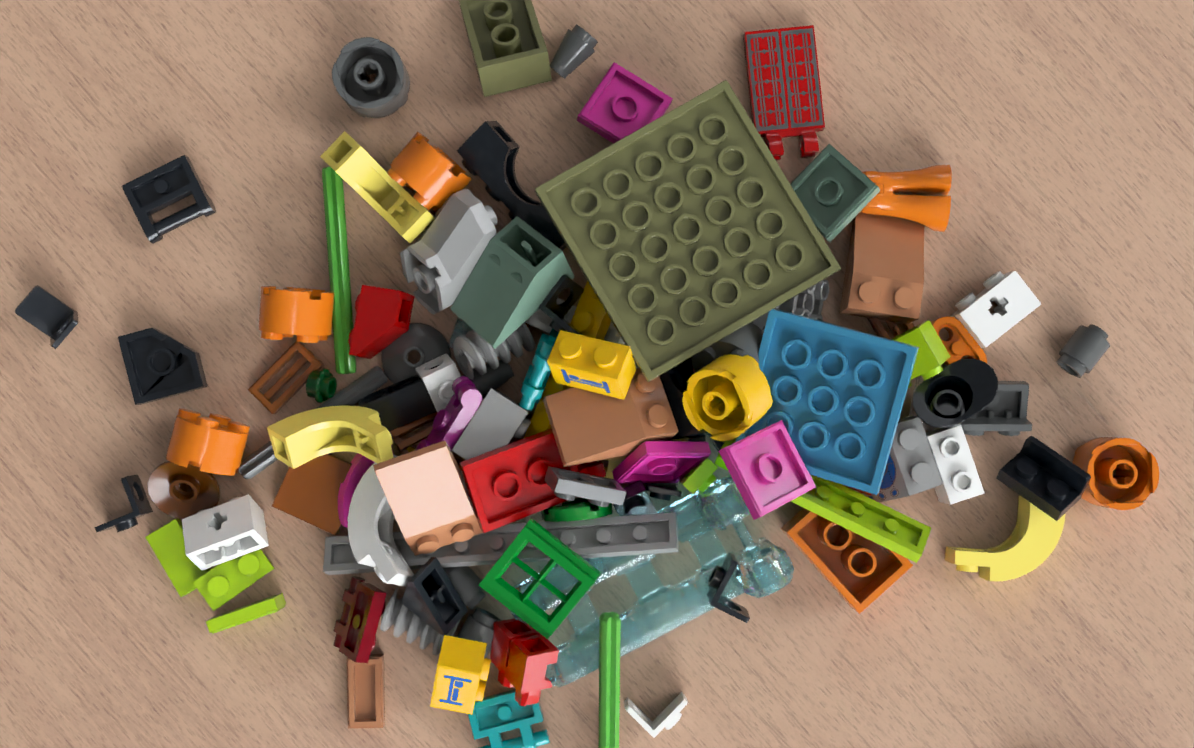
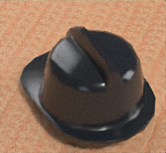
[913,358,998,428]

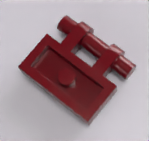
[333,576,387,664]

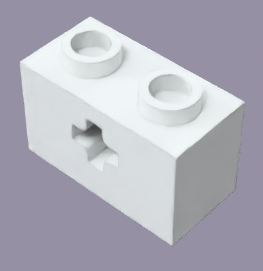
[950,271,1041,348]
[926,425,985,505]
[182,494,269,571]

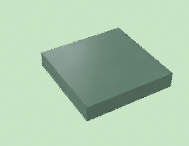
[790,144,881,242]

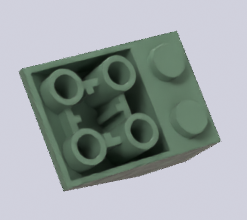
[450,216,575,349]

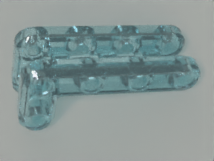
[510,475,794,687]

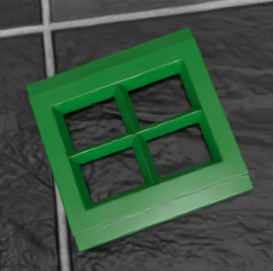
[479,518,601,639]

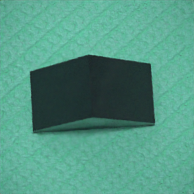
[402,557,468,636]

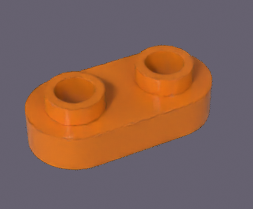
[931,316,987,366]

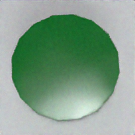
[541,498,613,522]

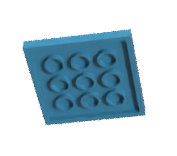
[736,309,919,495]

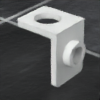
[415,354,461,413]
[624,692,688,738]

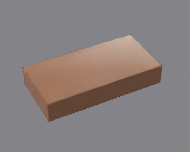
[347,654,385,729]

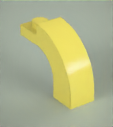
[320,131,435,244]
[267,405,394,469]
[945,496,1065,581]

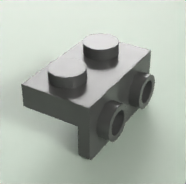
[961,381,1032,436]

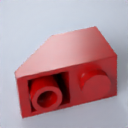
[348,285,415,359]

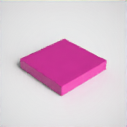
[577,62,673,144]
[719,420,816,520]
[612,441,711,483]

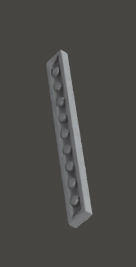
[323,512,679,575]

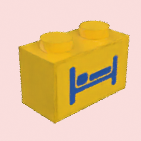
[547,330,637,400]
[430,635,491,715]

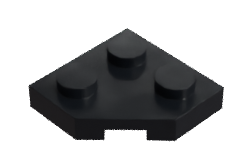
[118,328,208,405]

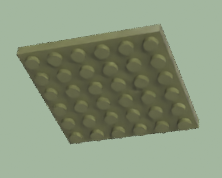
[535,80,842,382]

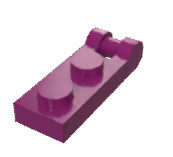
[416,376,482,451]

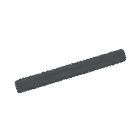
[238,366,388,479]

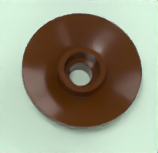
[147,461,220,520]

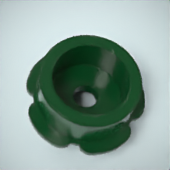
[306,368,337,403]

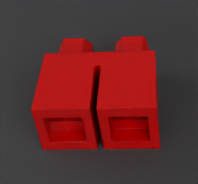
[490,618,559,706]

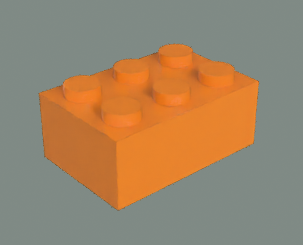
[781,508,913,614]

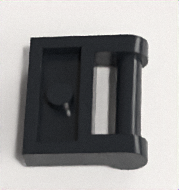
[122,155,216,244]

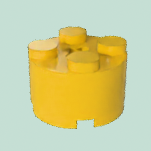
[682,354,773,441]

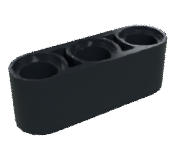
[358,365,439,432]

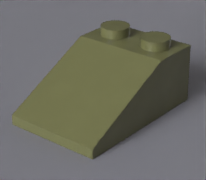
[458,0,552,97]

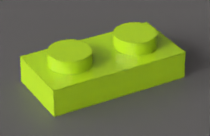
[679,457,718,494]
[193,549,275,611]

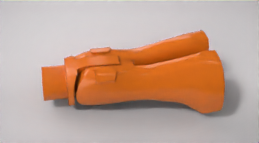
[859,165,952,232]

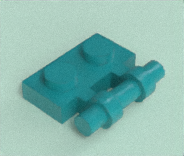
[519,328,559,410]
[468,689,550,748]

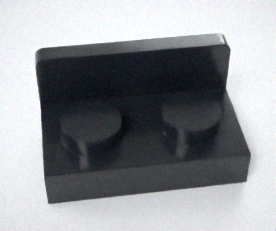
[996,436,1091,521]

